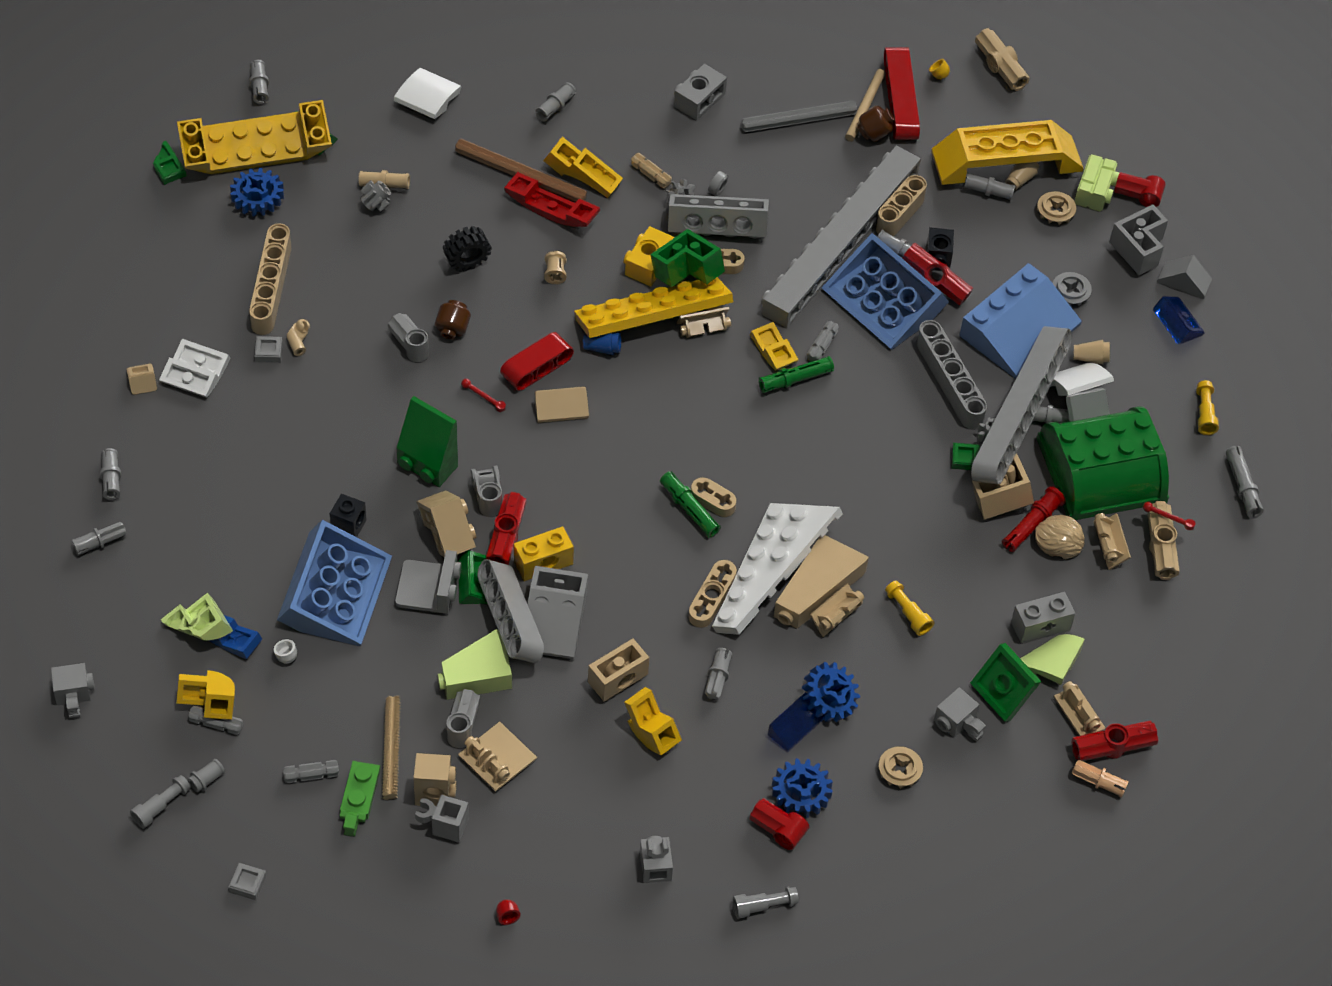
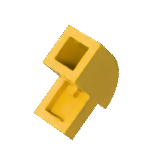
[176,670,235,720]
[624,687,682,755]

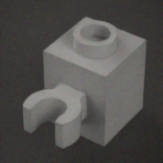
[51,663,95,718]
[934,687,986,741]
[415,795,469,843]
[640,836,673,883]

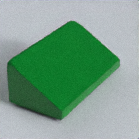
[458,550,488,604]

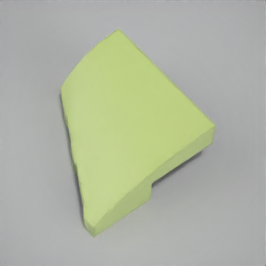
[161,593,233,640]
[1020,634,1085,685]

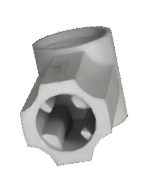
[388,313,429,362]
[446,689,481,748]

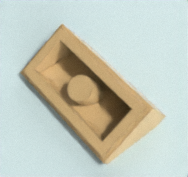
[535,387,589,423]

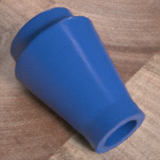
[583,332,621,355]

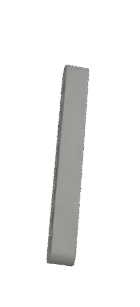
[971,326,1072,484]

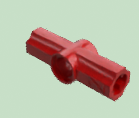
[902,243,974,305]
[486,492,527,565]
[1071,720,1159,761]

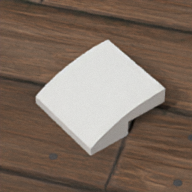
[393,68,461,119]
[159,339,230,398]
[1051,363,1114,396]

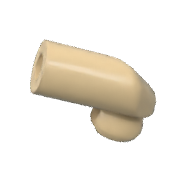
[287,319,310,356]

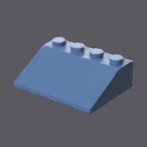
[822,233,949,350]
[959,263,1082,379]
[277,520,392,646]

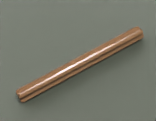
[455,139,587,202]

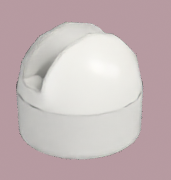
[274,639,297,664]

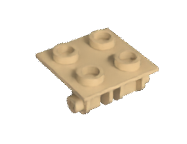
[458,722,537,792]

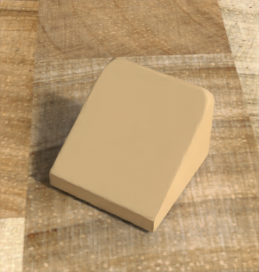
[127,363,157,395]

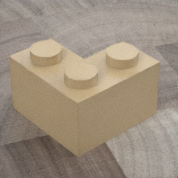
[972,453,1034,519]
[416,490,476,557]

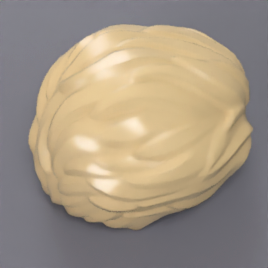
[1035,515,1085,559]

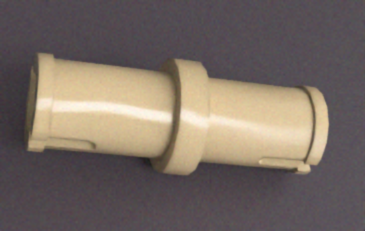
[359,170,410,189]

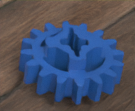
[230,168,284,216]
[802,662,860,722]
[772,758,833,818]

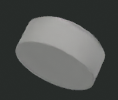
[708,171,729,196]

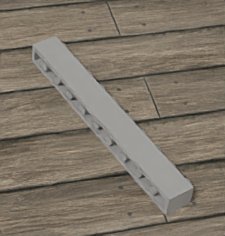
[761,145,921,328]

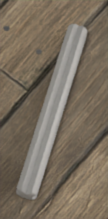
[741,101,857,132]

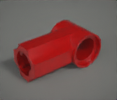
[1114,172,1166,207]
[749,798,810,850]

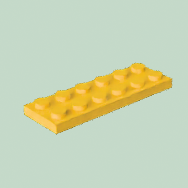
[574,277,733,338]

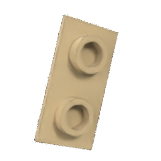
[677,306,731,338]
[1093,513,1131,570]
[810,583,864,637]
[1053,681,1106,736]

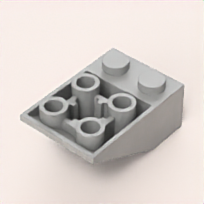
[528,566,588,659]

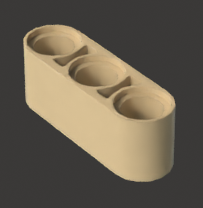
[876,175,927,236]

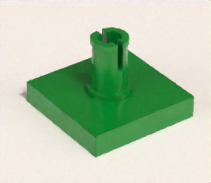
[970,643,1041,721]

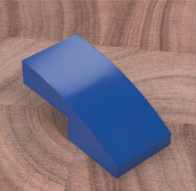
[208,615,262,659]

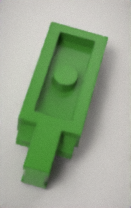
[340,761,381,837]

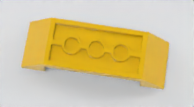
[177,100,332,174]
[931,120,1084,185]

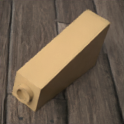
[774,535,869,629]

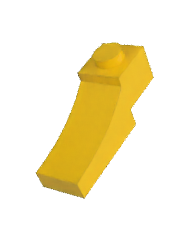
[543,136,623,198]

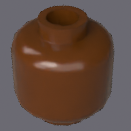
[857,106,894,142]
[435,300,471,340]

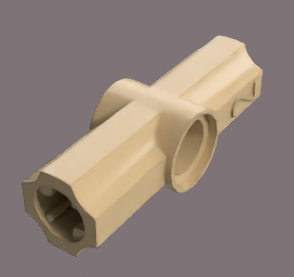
[975,28,1030,91]
[1147,501,1179,580]

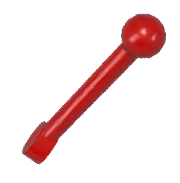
[461,379,506,412]
[1143,502,1196,530]

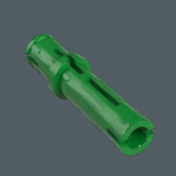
[758,356,834,393]
[660,471,721,538]

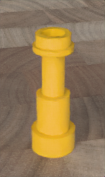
[1196,380,1219,435]
[885,581,934,636]

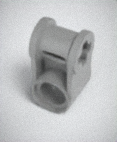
[471,465,502,517]

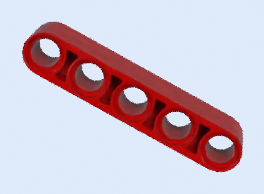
[884,47,920,140]

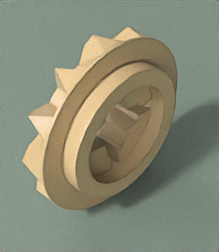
[1037,191,1076,225]
[878,747,923,789]

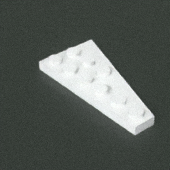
[712,503,843,635]

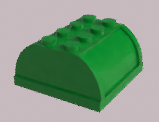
[1036,406,1169,520]

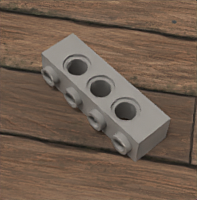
[668,194,769,239]

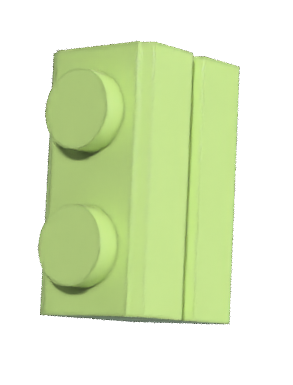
[1075,154,1119,211]

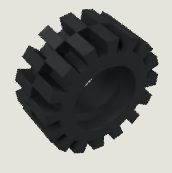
[443,226,492,272]

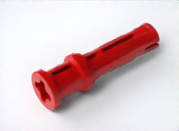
[1002,486,1066,552]

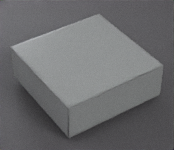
[254,336,283,363]
[228,863,267,900]

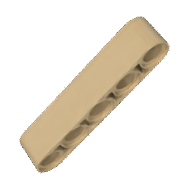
[250,223,291,335]

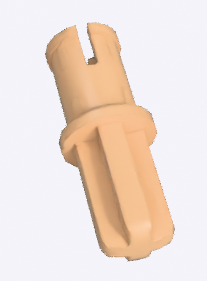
[1072,760,1129,798]

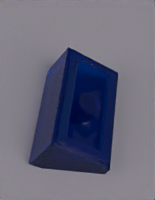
[1153,296,1205,344]
[768,692,825,752]

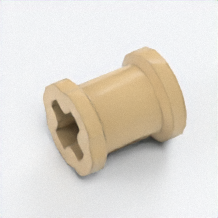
[544,251,567,284]

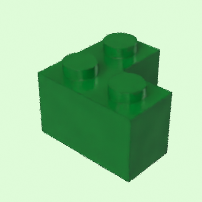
[650,229,725,287]

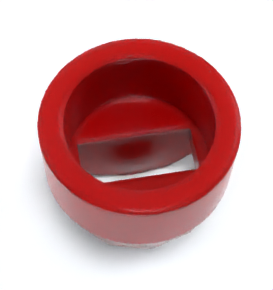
[496,899,521,925]

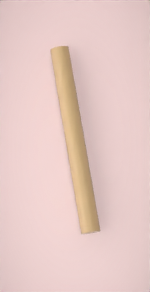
[845,69,885,141]

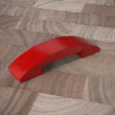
[504,172,600,227]

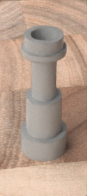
[130,775,191,829]
[732,886,799,919]

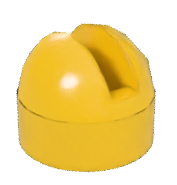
[929,59,950,80]

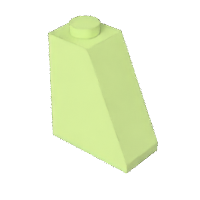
[437,629,512,700]

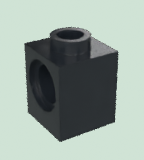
[926,227,954,268]
[329,493,367,537]

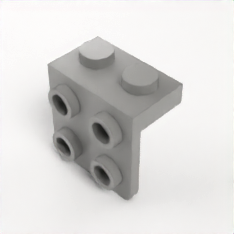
[395,550,461,614]

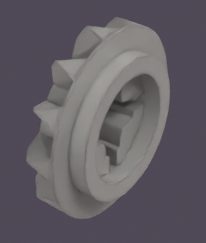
[1053,272,1092,306]

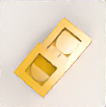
[750,322,799,371]

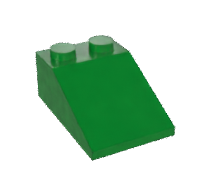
[396,396,458,488]

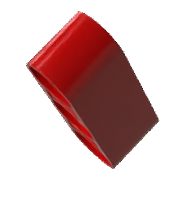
[500,332,574,391]

